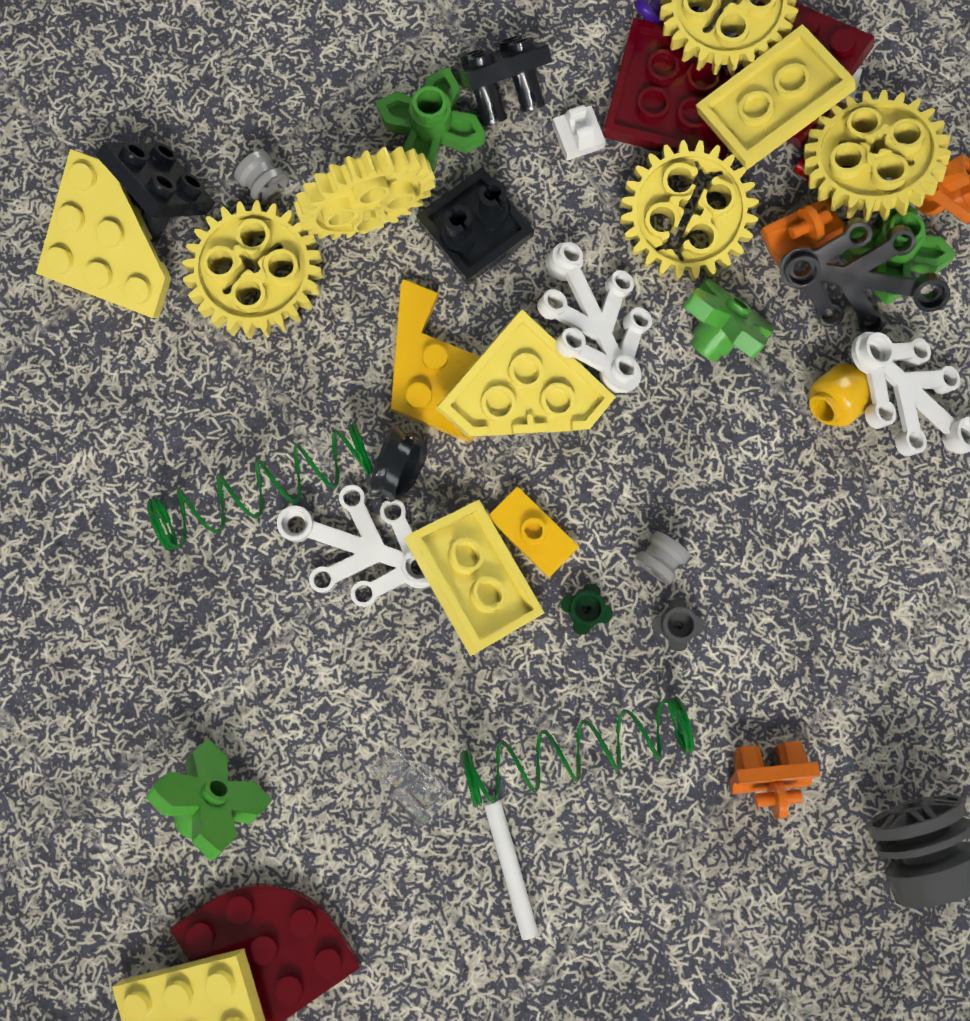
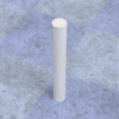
[484,800,539,940]

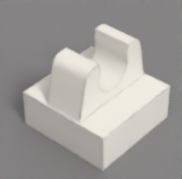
[552,105,606,161]

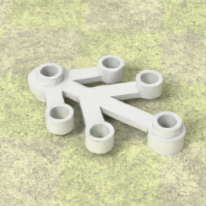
[537,242,652,393]
[851,332,970,457]
[277,485,430,607]

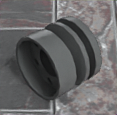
[867,795,970,908]

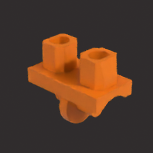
[915,154,970,224]
[760,197,845,267]
[729,741,821,819]

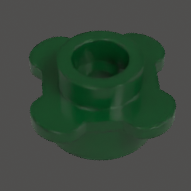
[561,583,612,635]

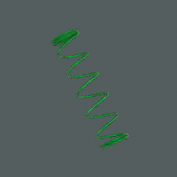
[147,422,374,552]
[461,696,694,808]

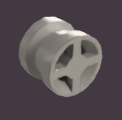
[234,150,289,205]
[634,531,691,585]

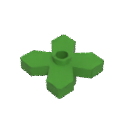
[376,68,486,170]
[840,203,956,304]
[683,278,775,362]
[146,740,272,861]

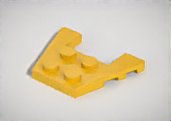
[391,279,479,443]

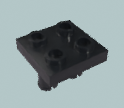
[450,35,553,126]
[96,142,216,242]
[416,167,534,285]

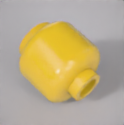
[809,363,872,427]

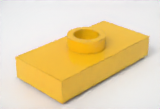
[489,486,579,579]

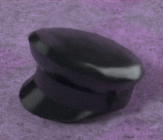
[368,424,427,502]

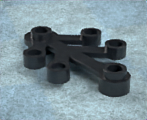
[779,217,950,333]

